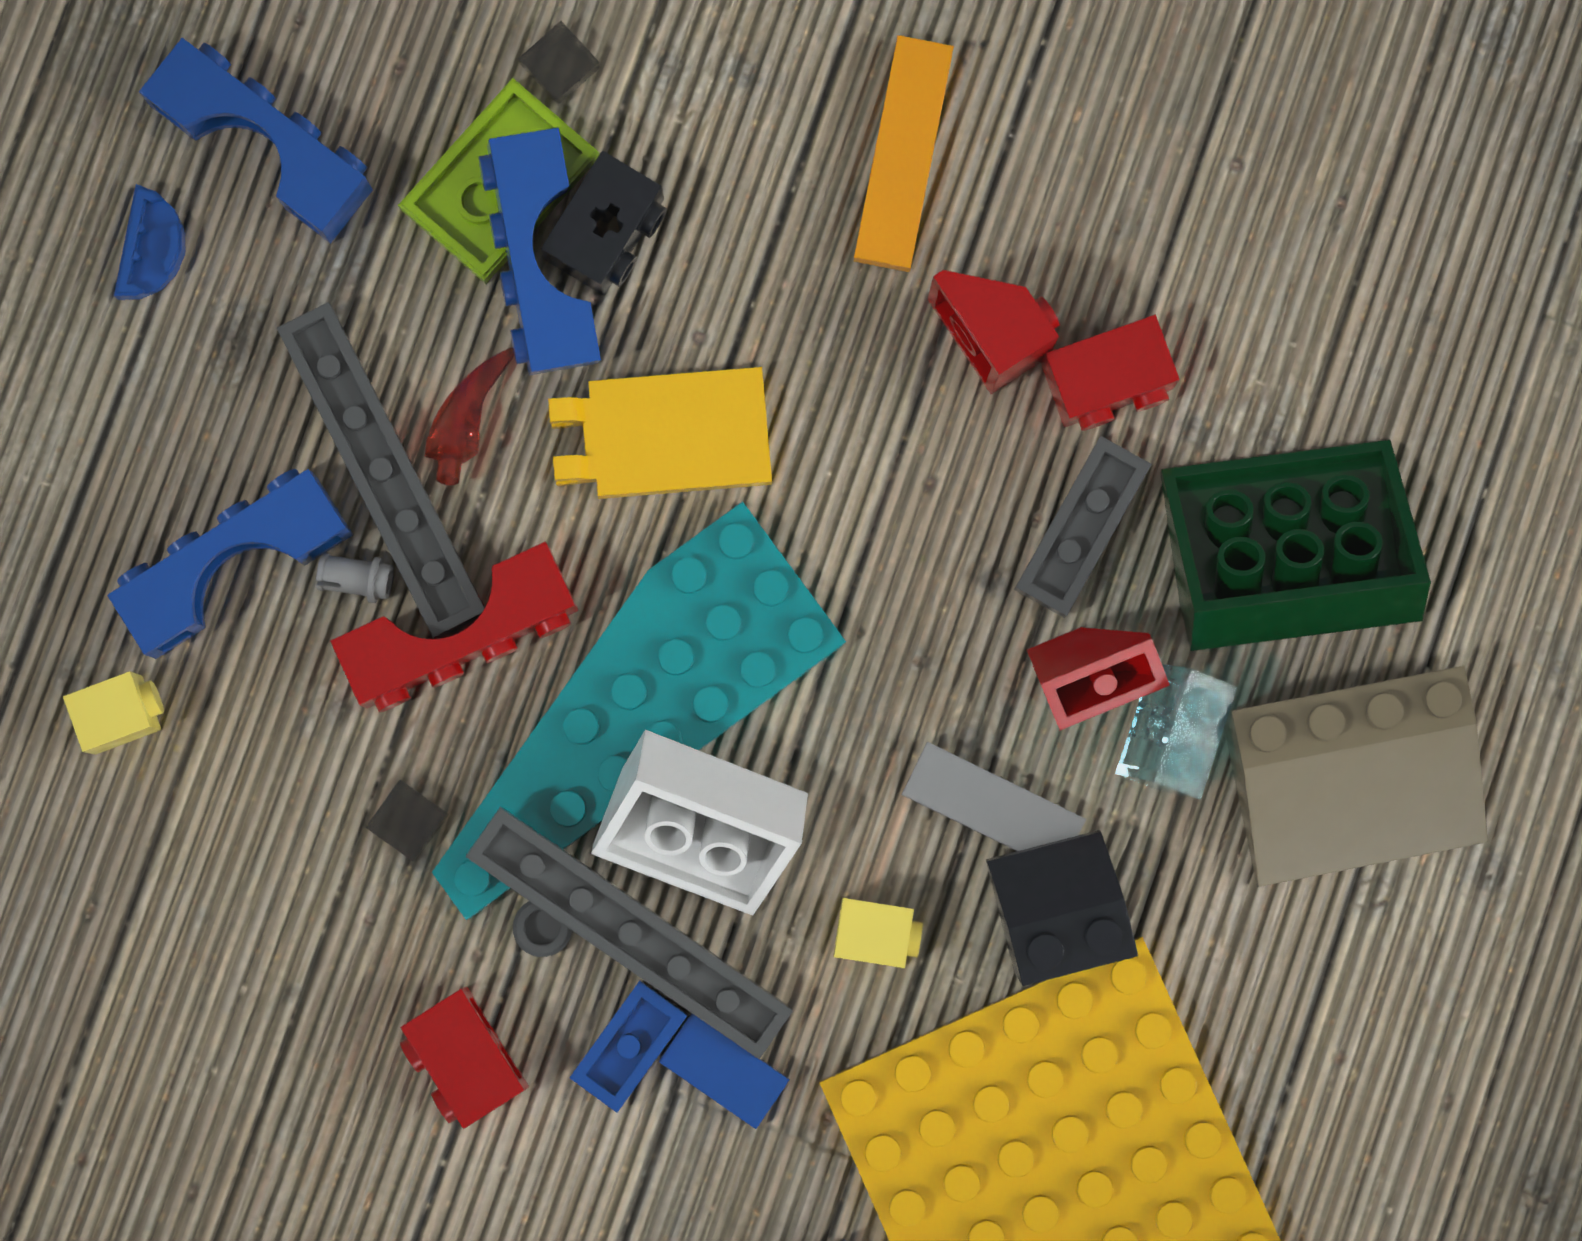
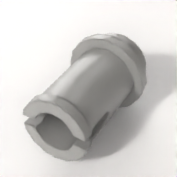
[316,553,394,603]

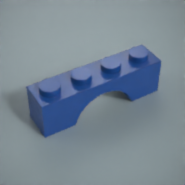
[139,38,373,244]
[479,127,601,376]
[107,469,354,659]

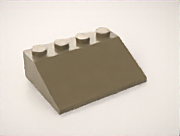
[1221,666,1488,887]

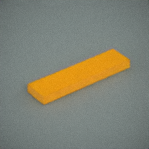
[853,35,954,272]

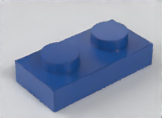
[569,980,688,1113]

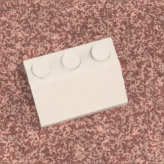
[591,730,808,916]

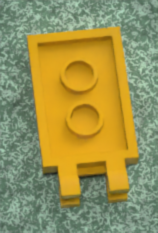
[548,367,772,499]

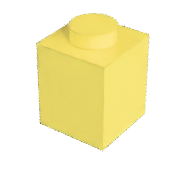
[63,671,164,755]
[833,898,923,968]

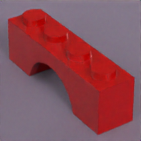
[330,541,579,713]

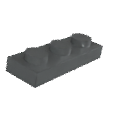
[1014,436,1152,618]

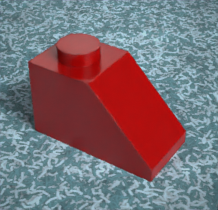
[1026,627,1170,730]

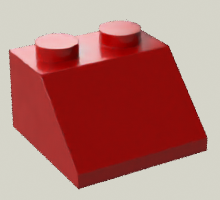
[927,270,1060,394]

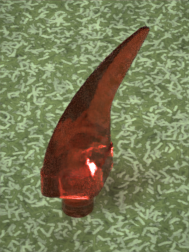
[424,347,514,486]

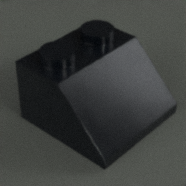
[986,830,1138,986]

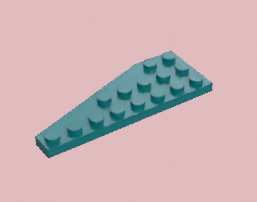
[432,501,846,920]

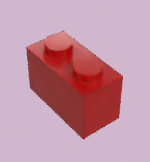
[1041,314,1180,431]
[400,987,529,1129]

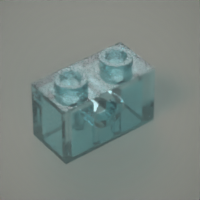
[1115,664,1237,800]

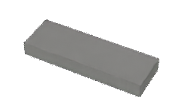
[901,742,1086,851]

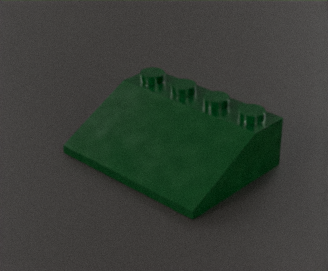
[1161,440,1431,651]

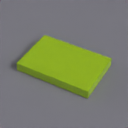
[398,78,600,284]

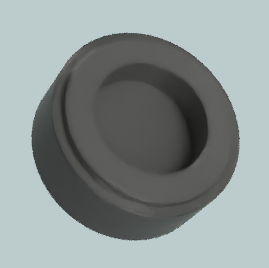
[513,901,573,957]

